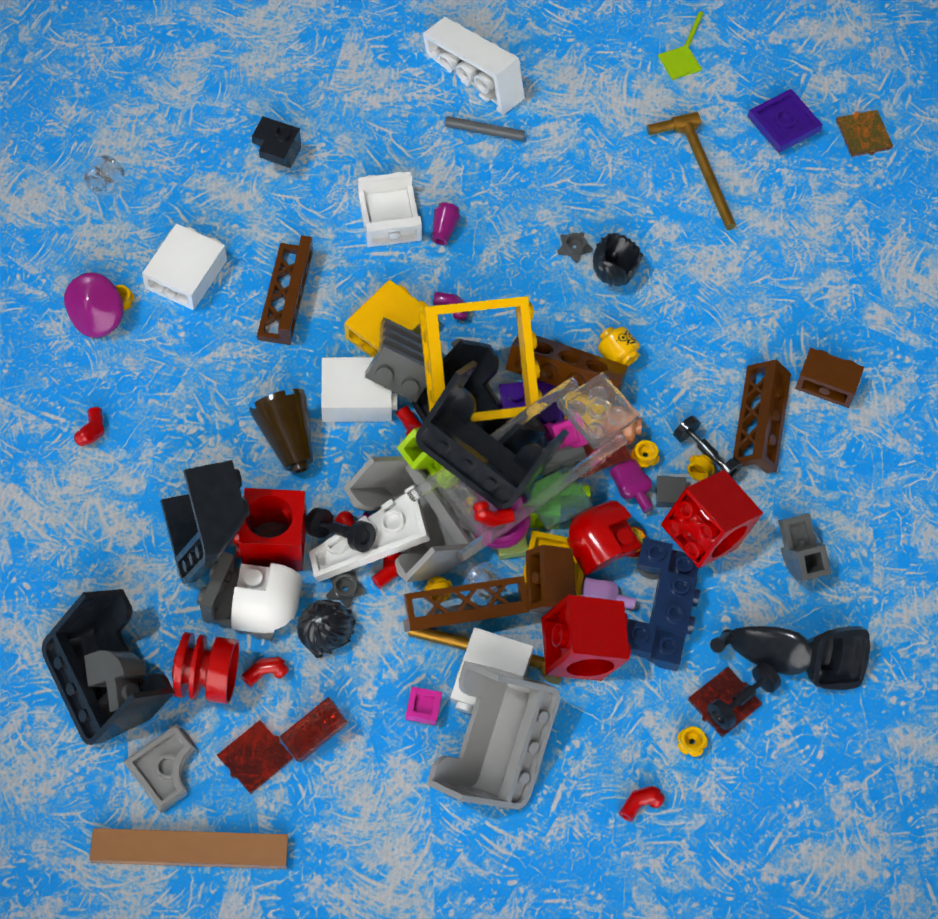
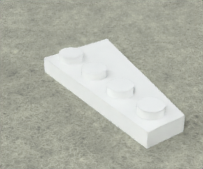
[309,485,430,582]

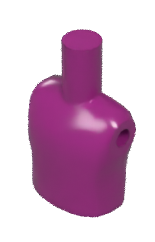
[609,459,653,513]

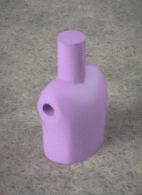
[580,577,636,610]

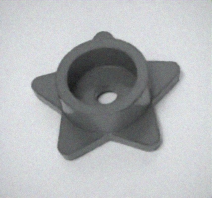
[557,232,593,263]
[326,571,366,608]

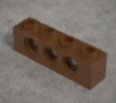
[506,335,628,406]

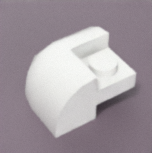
[231,563,303,633]

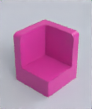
[542,416,587,451]

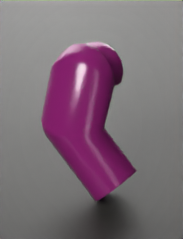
[433,292,468,320]

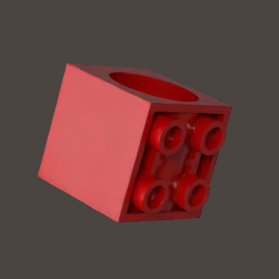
[661,469,763,568]
[234,488,307,571]
[541,594,631,681]

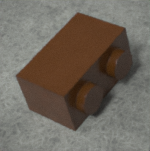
[795,348,864,408]
[526,545,576,613]

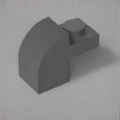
[778,513,831,581]
[84,650,147,712]

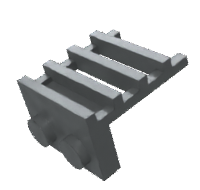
[365,317,427,402]
[197,552,274,642]

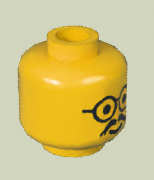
[598,326,640,367]

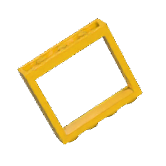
[418,296,543,422]

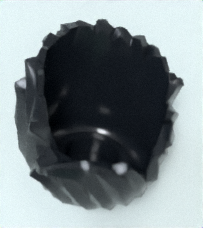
[593,233,643,286]
[297,600,356,658]

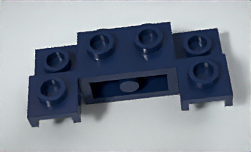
[627,538,701,672]

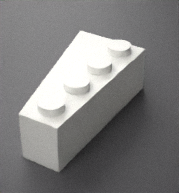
[423,17,525,115]

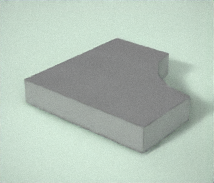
[123,724,195,813]

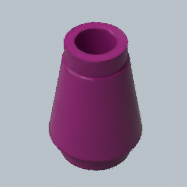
[432,202,461,245]

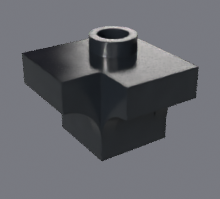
[252,116,301,168]

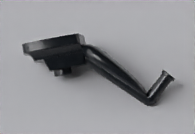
[710,626,870,690]

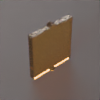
[836,110,893,157]

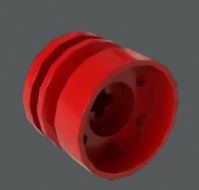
[172,632,239,704]

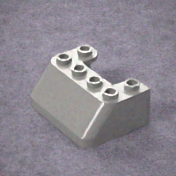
[343,456,484,582]
[426,661,560,810]

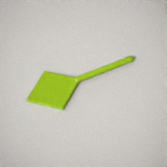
[658,11,703,80]

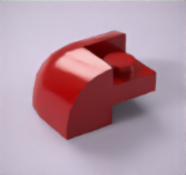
[567,500,641,576]

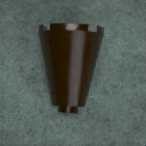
[249,388,313,474]

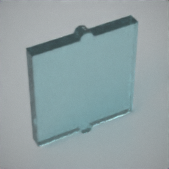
[524,467,593,530]

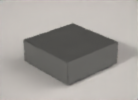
[656,476,687,507]

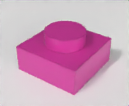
[405,687,442,725]

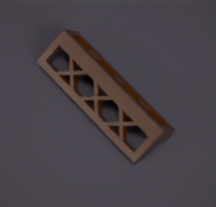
[257,235,313,345]
[733,359,791,474]
[403,576,530,632]

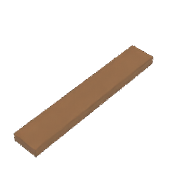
[89,828,288,869]

